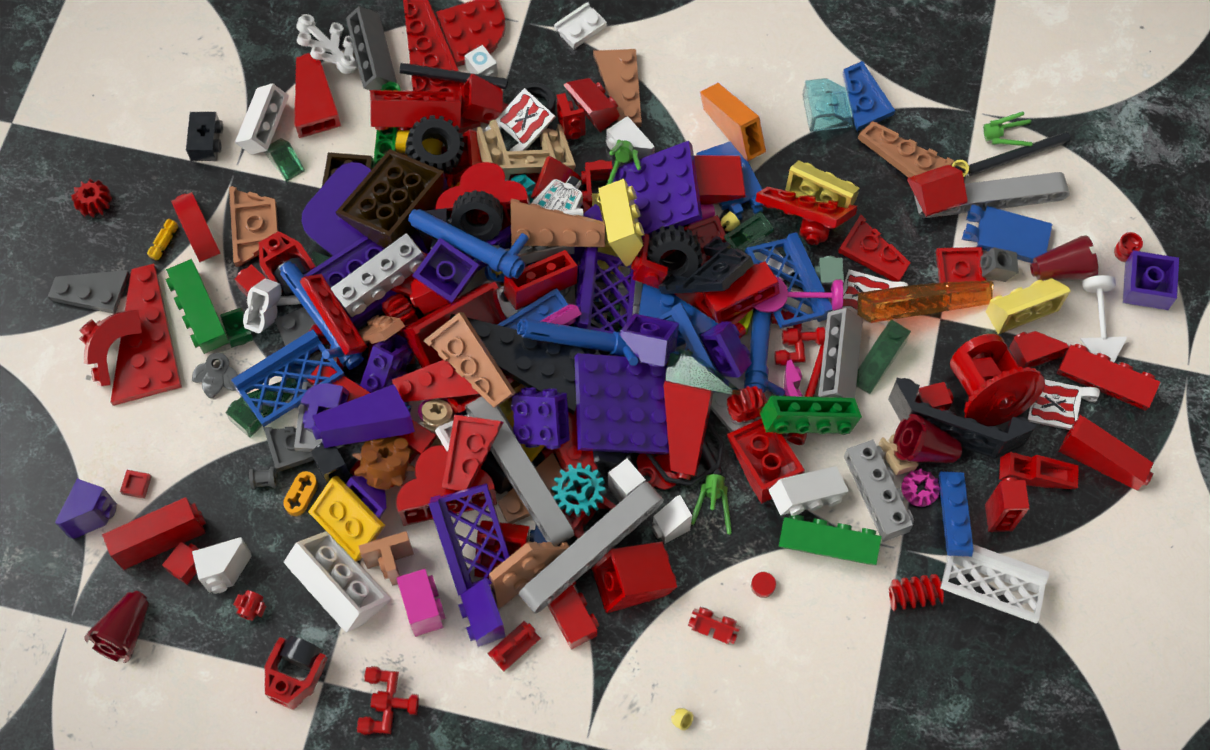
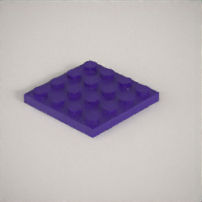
[613,140,703,238]
[574,353,669,455]

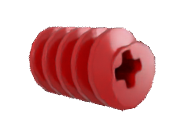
[889,574,944,611]

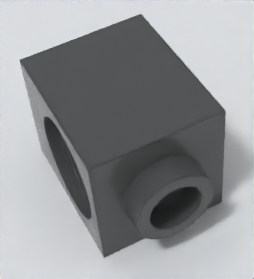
[980,247,1019,282]

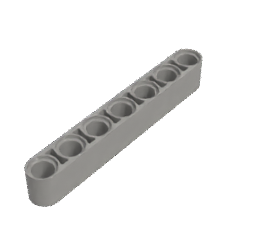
[914,172,1070,218]
[465,396,574,547]
[519,481,664,613]

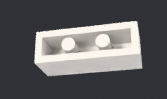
[235,83,289,155]
[769,466,849,516]

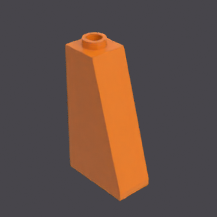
[700,83,766,162]

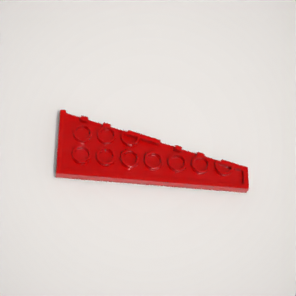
[403,0,481,134]

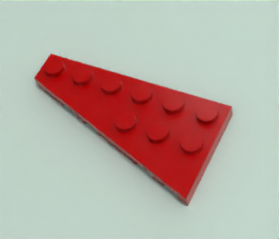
[110,264,182,406]

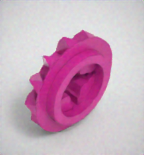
[901,469,940,507]

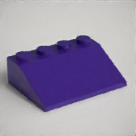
[304,236,408,330]

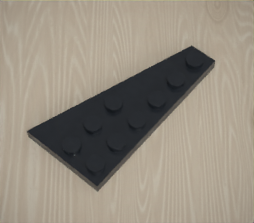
[449,313,590,415]

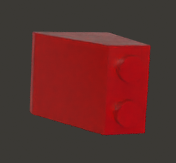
[592,542,677,613]

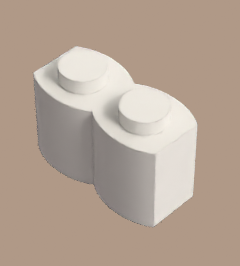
[243,278,281,333]

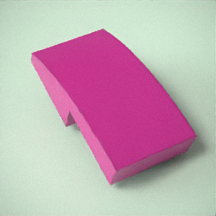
[784,360,803,397]

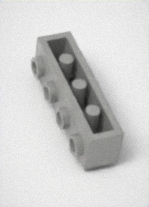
[330,233,425,317]
[818,308,863,398]
[844,439,914,542]

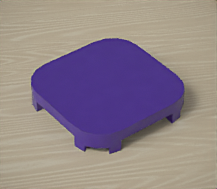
[302,162,371,256]

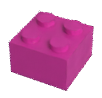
[396,569,446,637]

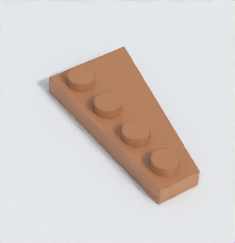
[858,121,954,177]
[511,198,605,247]
[423,312,516,407]

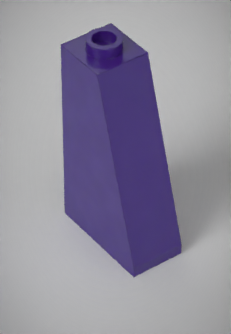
[311,384,415,448]

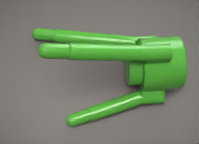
[983,111,1033,146]
[607,139,641,185]
[691,474,732,535]

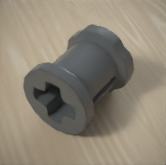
[249,467,277,490]

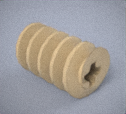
[422,399,453,447]

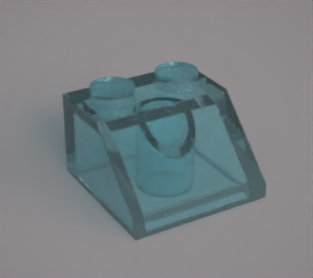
[802,78,853,132]

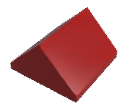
[907,164,968,217]

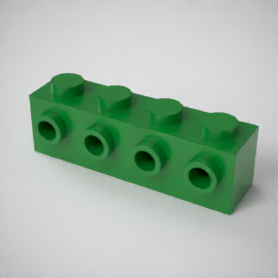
[165,259,229,354]
[760,396,862,435]
[778,514,882,566]

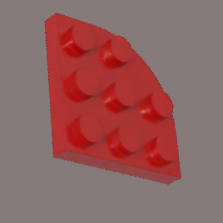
[436,0,505,67]

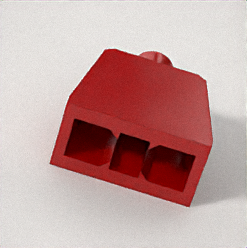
[461,74,509,124]

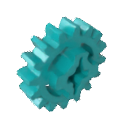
[552,463,606,517]

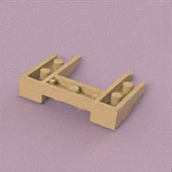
[476,120,575,180]

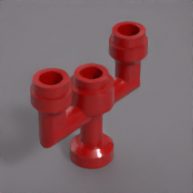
[771,309,825,366]
[357,666,419,735]

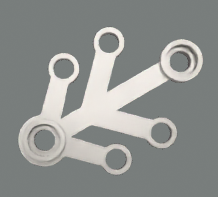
[296,14,358,74]

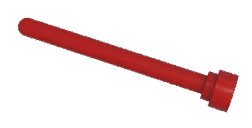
[786,345,824,445]

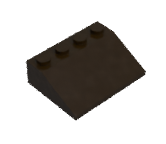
[336,149,449,248]

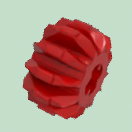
[71,179,112,218]
[382,294,418,334]
[727,386,767,422]

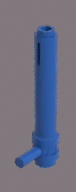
[408,209,529,279]
[280,261,364,369]
[744,308,785,396]
[517,319,639,366]

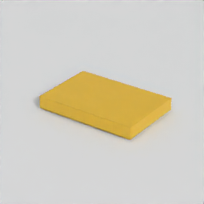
[308,476,386,562]

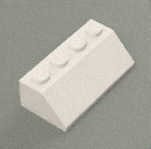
[284,531,391,633]

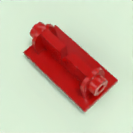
[688,607,741,645]
[487,620,541,672]

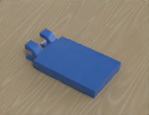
[696,141,763,220]
[962,204,1053,263]

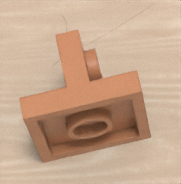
[358,531,414,586]

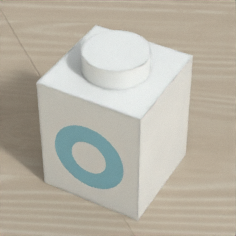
[464,45,498,77]

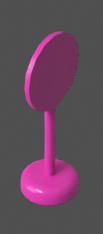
[753,276,843,313]

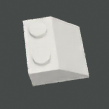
[192,537,252,593]

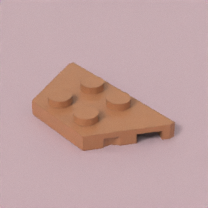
[229,186,279,267]
[489,542,570,609]

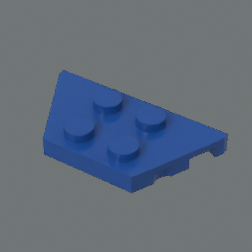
[638,283,718,347]

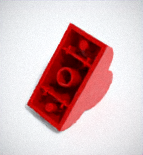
[436,162,530,231]
[397,445,498,526]

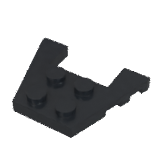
[658,236,754,294]

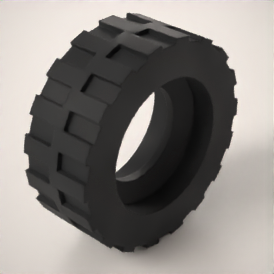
[451,190,504,242]

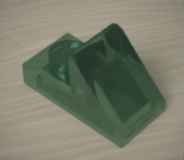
[723,211,774,253]

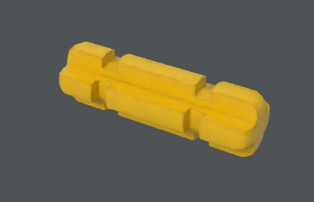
[147,219,178,260]

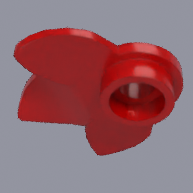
[637,453,680,490]

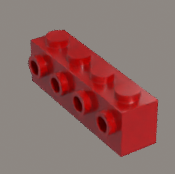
[1056,344,1160,411]

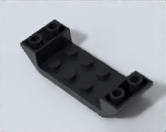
[888,377,1036,459]

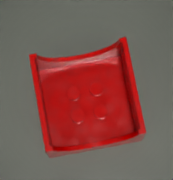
[401,282,515,413]

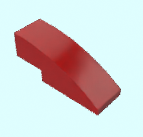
[999,452,1078,489]

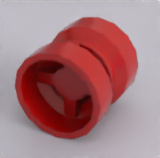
[1114,232,1143,262]

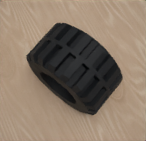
[405,115,464,174]
[647,225,703,282]

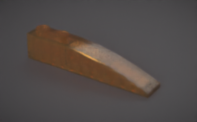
[857,281,993,323]

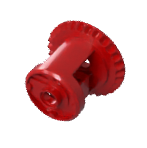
[950,334,1045,427]

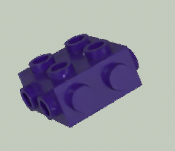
[360,333,414,393]
[511,387,570,449]

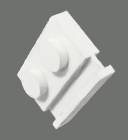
[554,2,607,49]

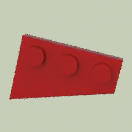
[839,215,910,282]
[442,415,504,491]

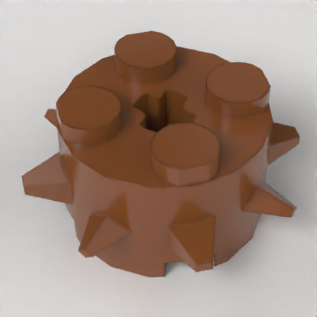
[352,436,415,490]

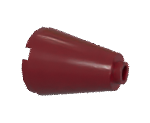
[1030,235,1098,280]
[893,414,962,463]
[84,591,149,663]

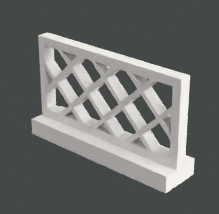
[940,544,1050,623]

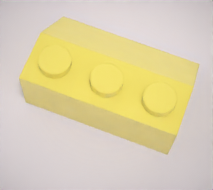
[786,161,859,208]
[598,179,644,267]
[985,278,1070,334]

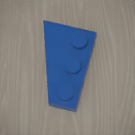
[843,61,895,132]

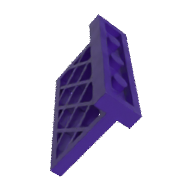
[573,247,636,333]
[429,483,510,596]

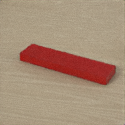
[300,274,367,356]

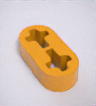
[283,471,318,516]

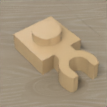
[879,434,918,476]

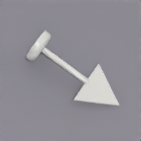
[1080,275,1127,362]

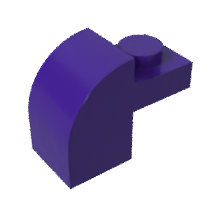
[301,383,349,433]

